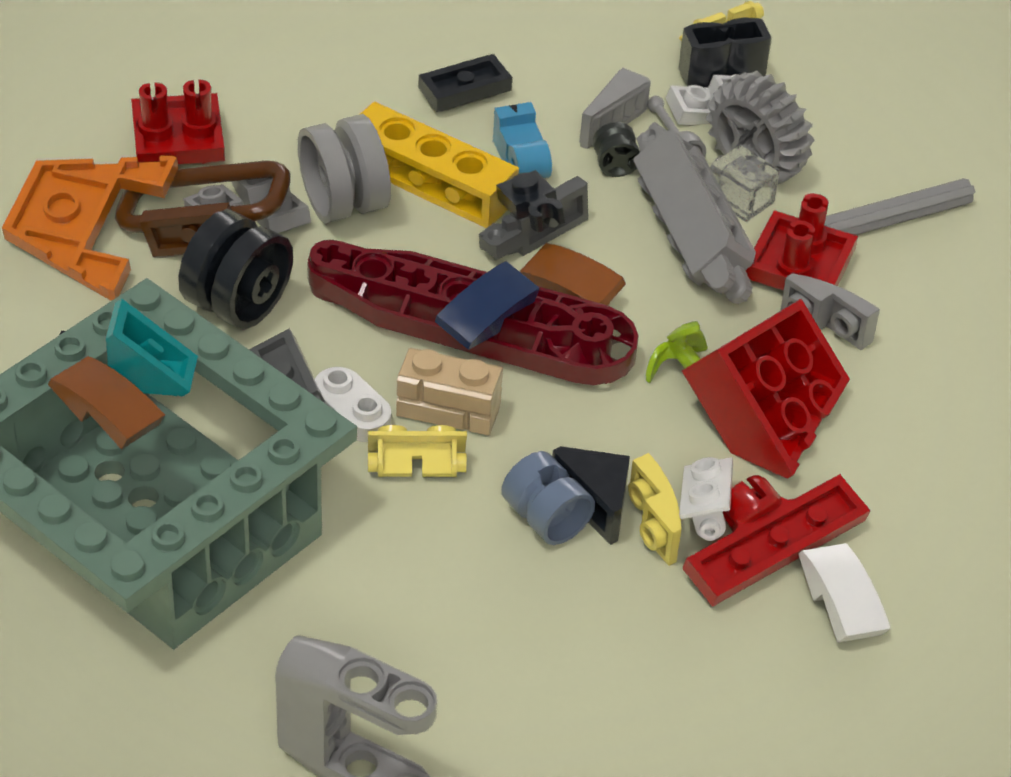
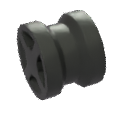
[593,122,640,177]

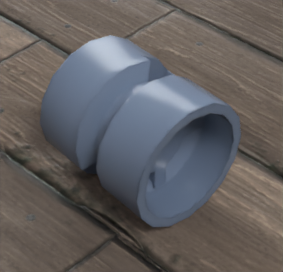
[501,451,595,545]

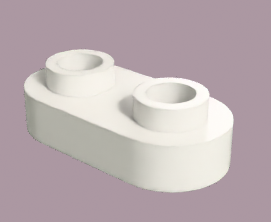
[315,367,391,442]

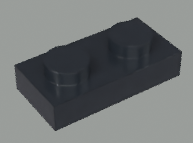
[418,53,513,112]

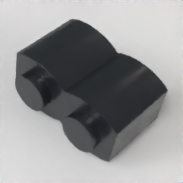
[679,18,772,88]

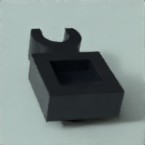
[496,170,565,232]

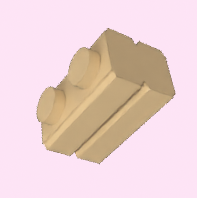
[396,348,503,436]

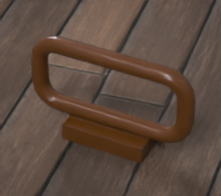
[115,160,291,257]

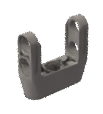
[275,635,437,777]

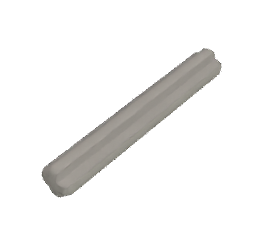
[825,178,975,235]

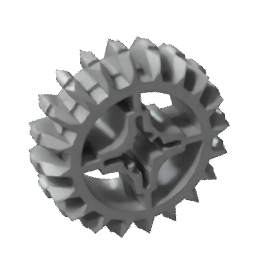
[706,71,815,186]

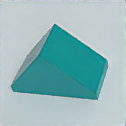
[106,298,198,397]

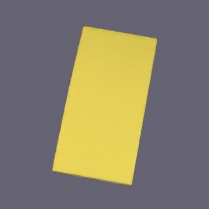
[628,453,681,566]

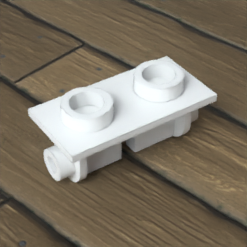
[679,457,733,541]

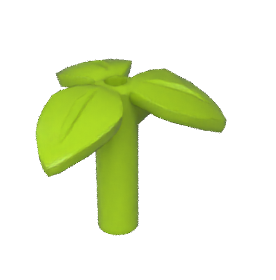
[645,321,708,383]

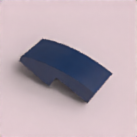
[435,261,540,350]

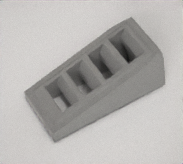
[579,68,651,149]

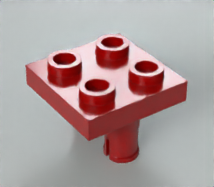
[131,79,225,165]
[745,193,858,291]

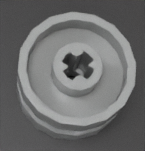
[297,114,391,224]

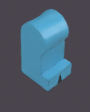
[493,102,552,178]

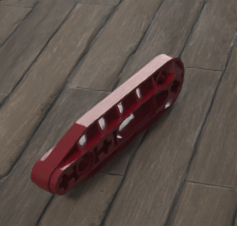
[307,239,639,386]

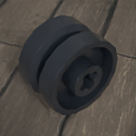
[178,209,293,329]

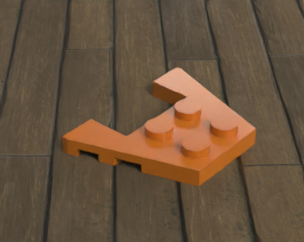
[2,156,178,301]

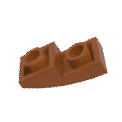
[520,243,626,306]
[48,356,165,450]

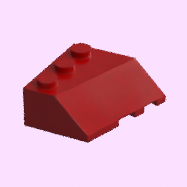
[682,299,850,479]

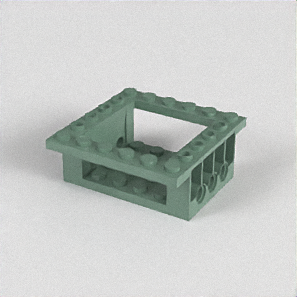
[0,278,357,650]

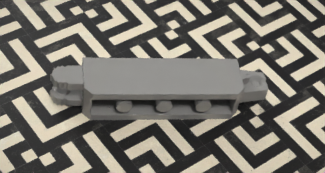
[633,122,756,305]

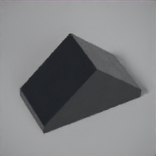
[552,446,630,545]

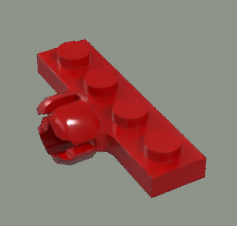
[682,474,871,607]

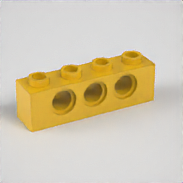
[359,101,519,228]

